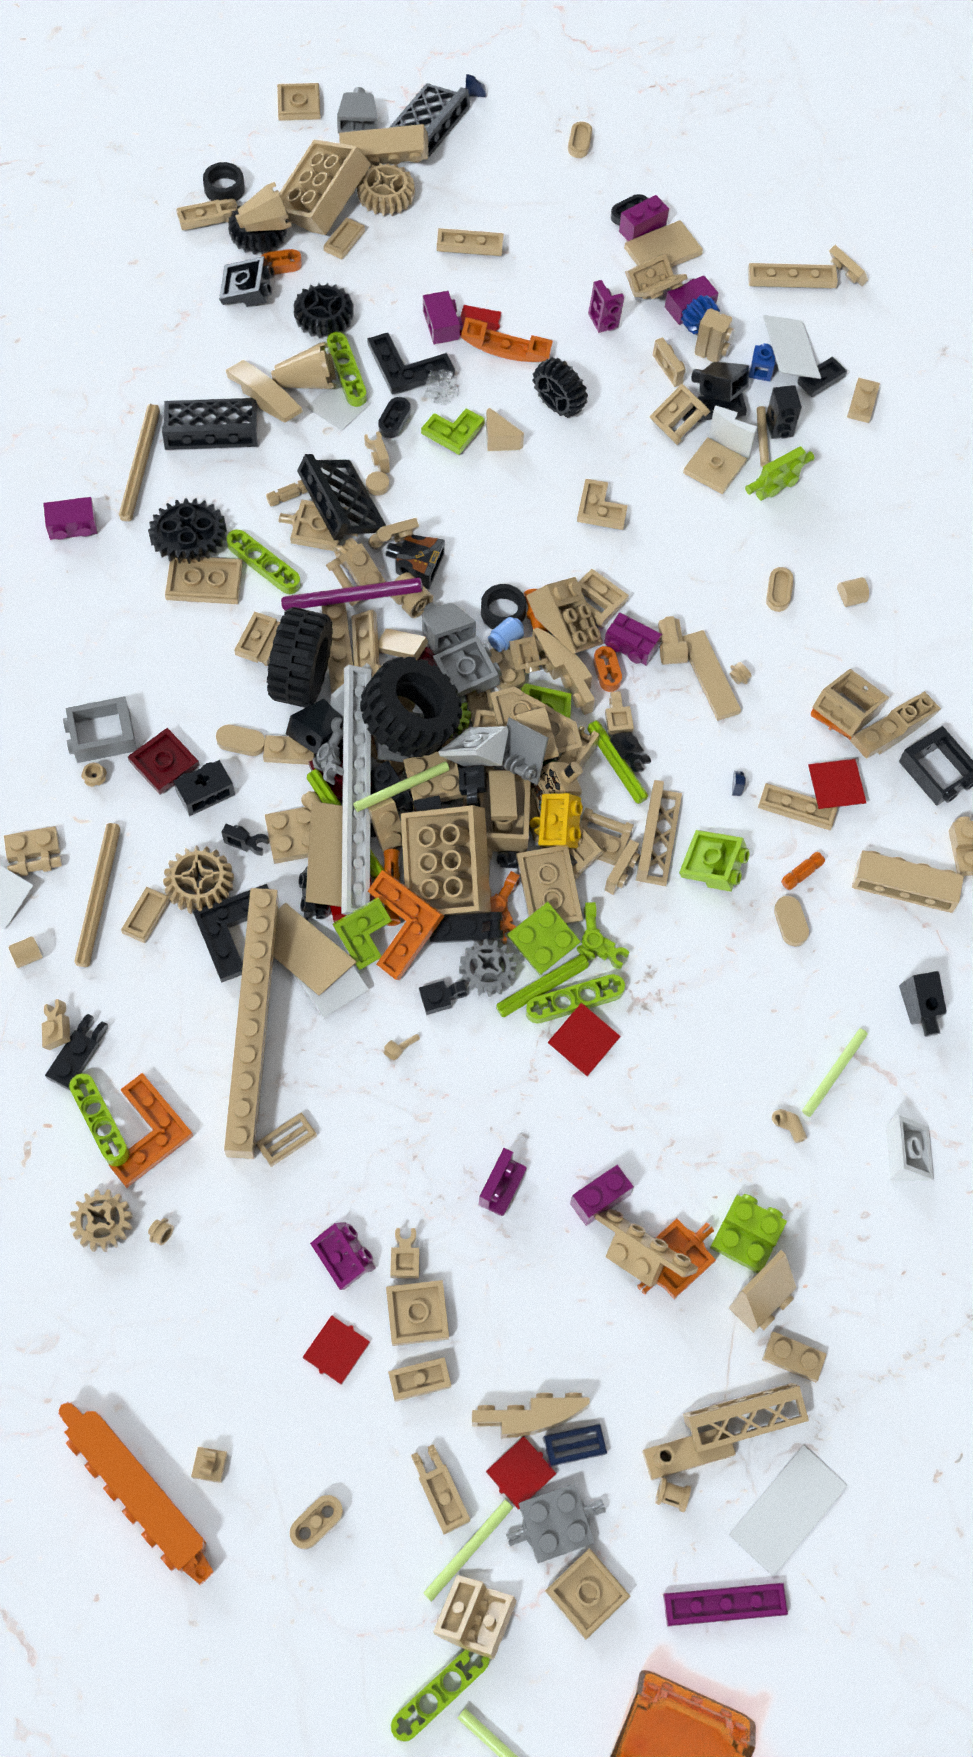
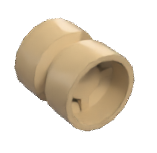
[390,573,434,618]

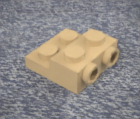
[948,816,973,876]

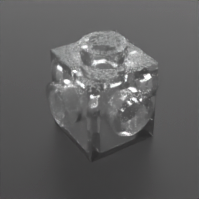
[424,370,460,405]

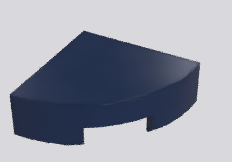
[465,74,486,98]
[732,771,746,796]

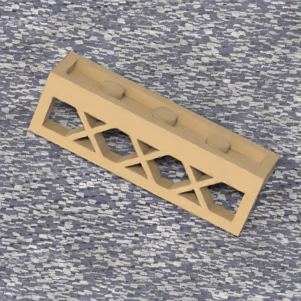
[636,780,682,886]
[683,1383,809,1453]

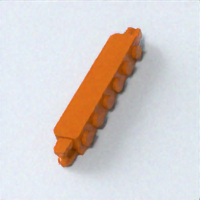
[58,1402,214,1585]

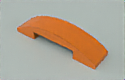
[461,317,553,362]

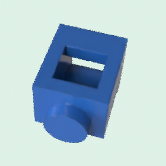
[749,343,775,382]

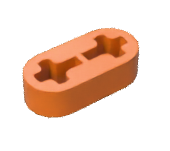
[261,249,302,275]
[593,646,622,692]

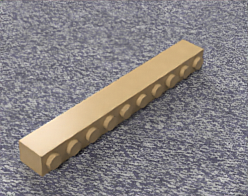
[224,888,279,1159]

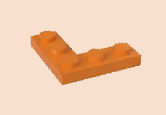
[368,870,444,981]
[109,1073,193,1188]

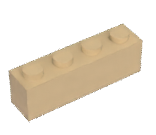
[339,124,428,166]
[851,850,964,913]

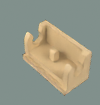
[557,726,600,768]

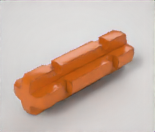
[781,852,825,890]

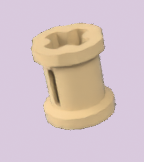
[655,1477,691,1513]

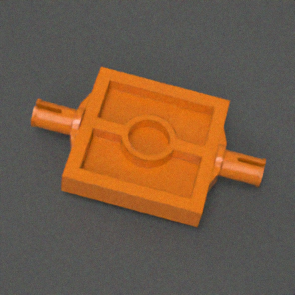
[637,1218,716,1299]

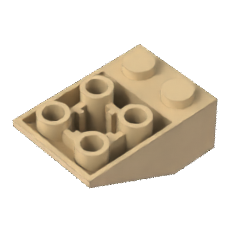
[526,577,604,654]

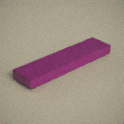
[663,1583,788,1627]

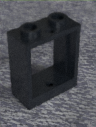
[899,726,973,806]

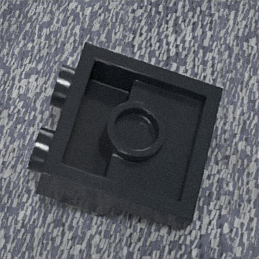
[219,256,275,307]

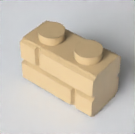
[694,308,734,362]

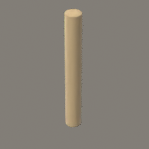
[756,406,769,467]

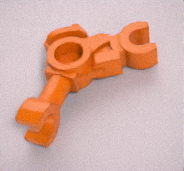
[490,871,520,944]

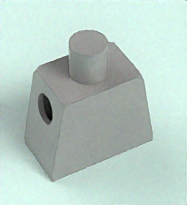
[337,87,378,133]
[422,603,476,654]

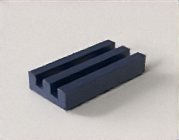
[542,1424,607,1467]

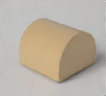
[837,577,869,607]
[8,936,43,968]

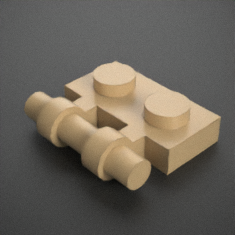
[4,826,62,877]

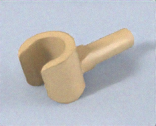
[383,1034,420,1060]

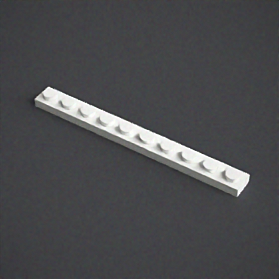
[341,665,371,915]

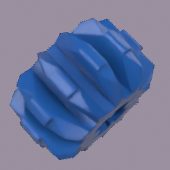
[681,295,720,335]

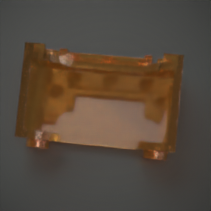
[609,1670,756,1757]

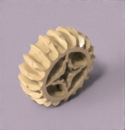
[357,162,415,216]
[163,845,234,914]

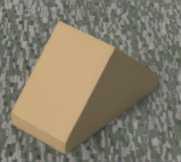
[486,407,524,451]

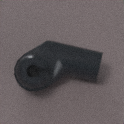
[496,851,519,871]

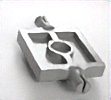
[506,1483,606,1563]

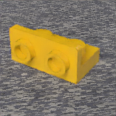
[538,793,583,848]

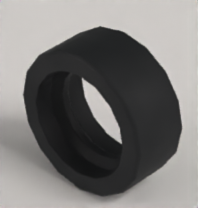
[203,162,245,201]
[481,584,526,629]

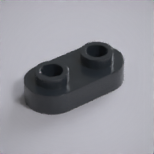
[610,194,648,225]
[378,397,411,438]

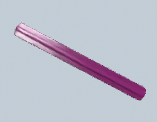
[281,578,423,611]

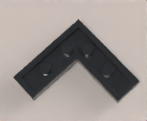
[367,332,455,395]
[193,884,269,983]

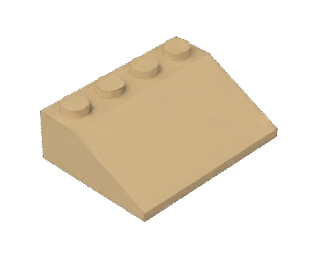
[279,139,371,235]
[401,805,491,916]

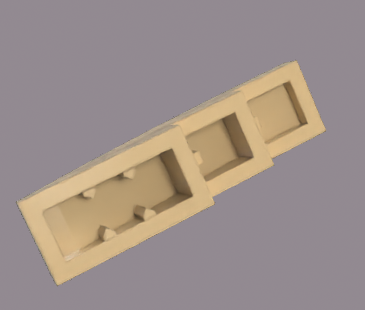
[225,360,303,423]

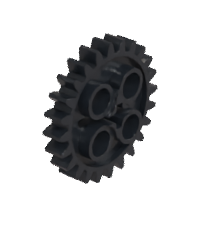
[148,498,227,564]

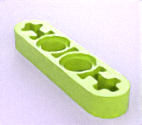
[327,332,367,407]
[226,529,301,594]
[526,974,625,1024]
[69,1073,130,1166]
[391,1649,490,1742]

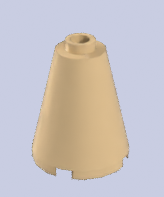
[271,342,337,389]

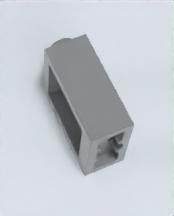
[63,696,137,763]

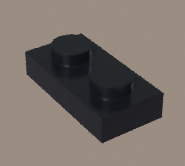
[797,356,847,397]

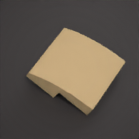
[433,1575,517,1659]

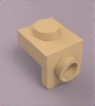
[509,636,547,673]

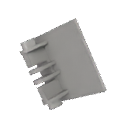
[502,718,548,785]

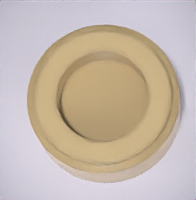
[366,471,389,496]

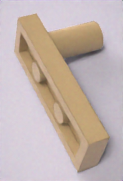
[642,1426,736,1481]

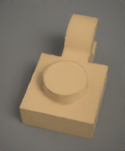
[364,431,390,473]
[605,691,634,735]

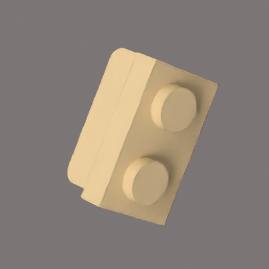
[625,253,688,299]

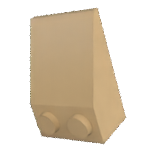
[479,769,530,853]
[729,1250,797,1333]

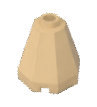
[235,181,292,232]

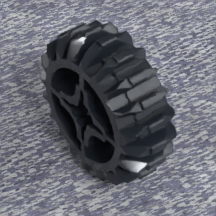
[228,202,287,255]
[293,282,354,339]
[532,357,588,418]

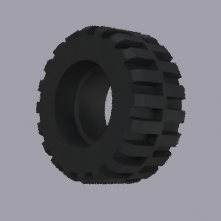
[267,607,333,708]
[360,657,462,758]

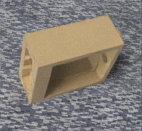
[812,669,889,737]

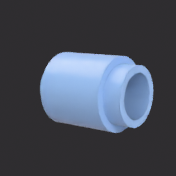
[488,617,524,652]

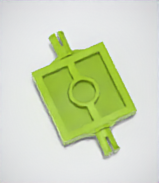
[745,446,815,501]

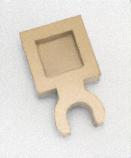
[41,999,70,1050]
[390,1228,419,1279]

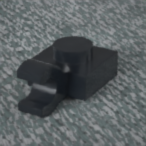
[610,732,651,772]
[459,765,487,807]
[221,824,269,856]
[419,980,467,1015]

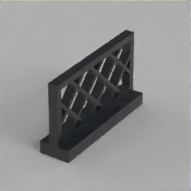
[389,83,471,158]
[162,398,258,450]
[297,454,386,540]

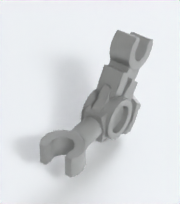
[313,717,344,785]

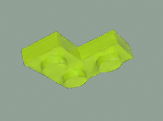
[421,408,485,455]
[332,897,392,970]

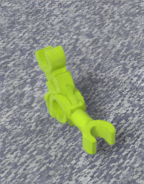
[576,902,630,969]

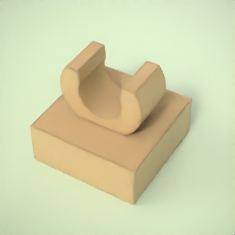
[191,1447,228,1483]

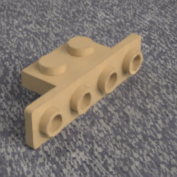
[595,1209,698,1287]

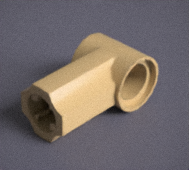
[658,616,688,665]

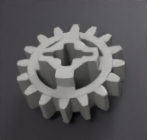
[459,939,517,997]

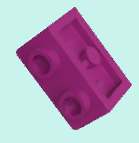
[588,280,625,333]
[478,1148,527,1216]
[310,1222,376,1290]

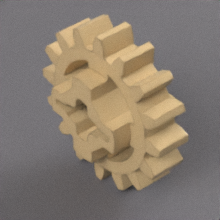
[69,1189,133,1252]

